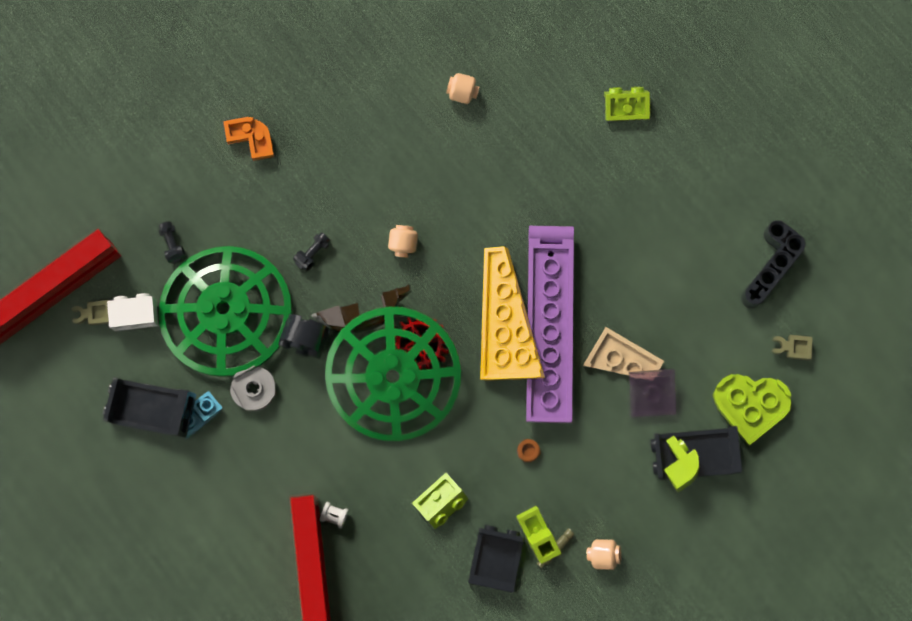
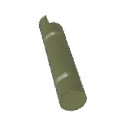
[537,528,575,568]

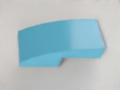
[185,391,223,439]

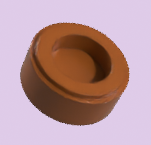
[517,439,540,462]

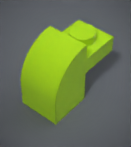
[664,436,700,493]
[516,506,561,564]

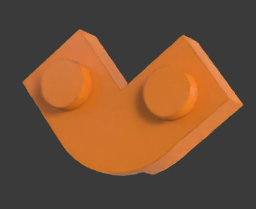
[223,117,274,161]

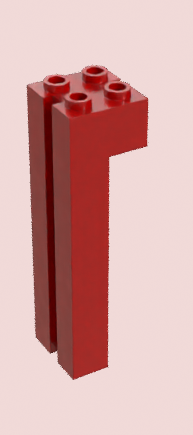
[0,229,122,345]
[290,495,331,621]

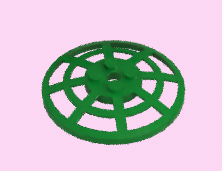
[159,246,292,377]
[325,306,461,441]

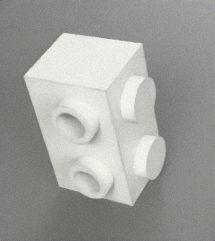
[107,293,159,331]

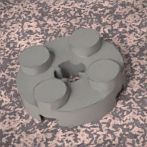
[230,366,276,411]

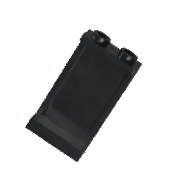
[103,377,197,438]
[650,426,742,480]

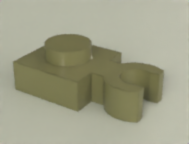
[72,300,110,326]
[771,335,813,360]

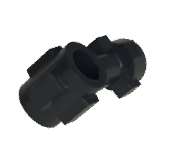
[158,221,186,264]
[293,232,331,272]

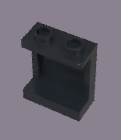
[468,525,524,593]

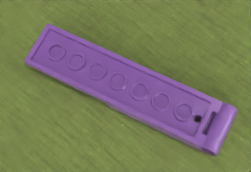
[526,225,574,423]

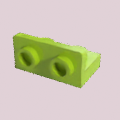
[604,87,650,121]
[412,473,468,529]

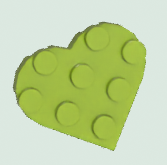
[713,374,791,446]

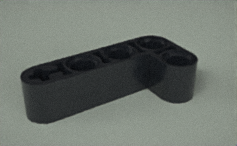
[741,220,806,308]

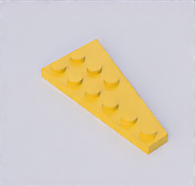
[480,247,545,381]

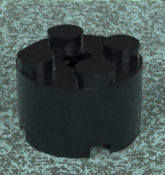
[278,314,330,359]

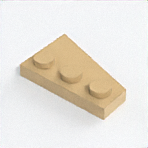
[583,327,664,381]

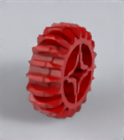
[395,317,449,370]

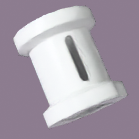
[320,502,348,529]

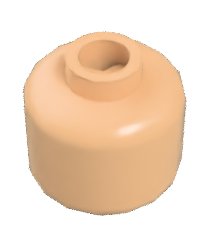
[446,73,479,104]
[388,225,418,257]
[587,539,621,570]

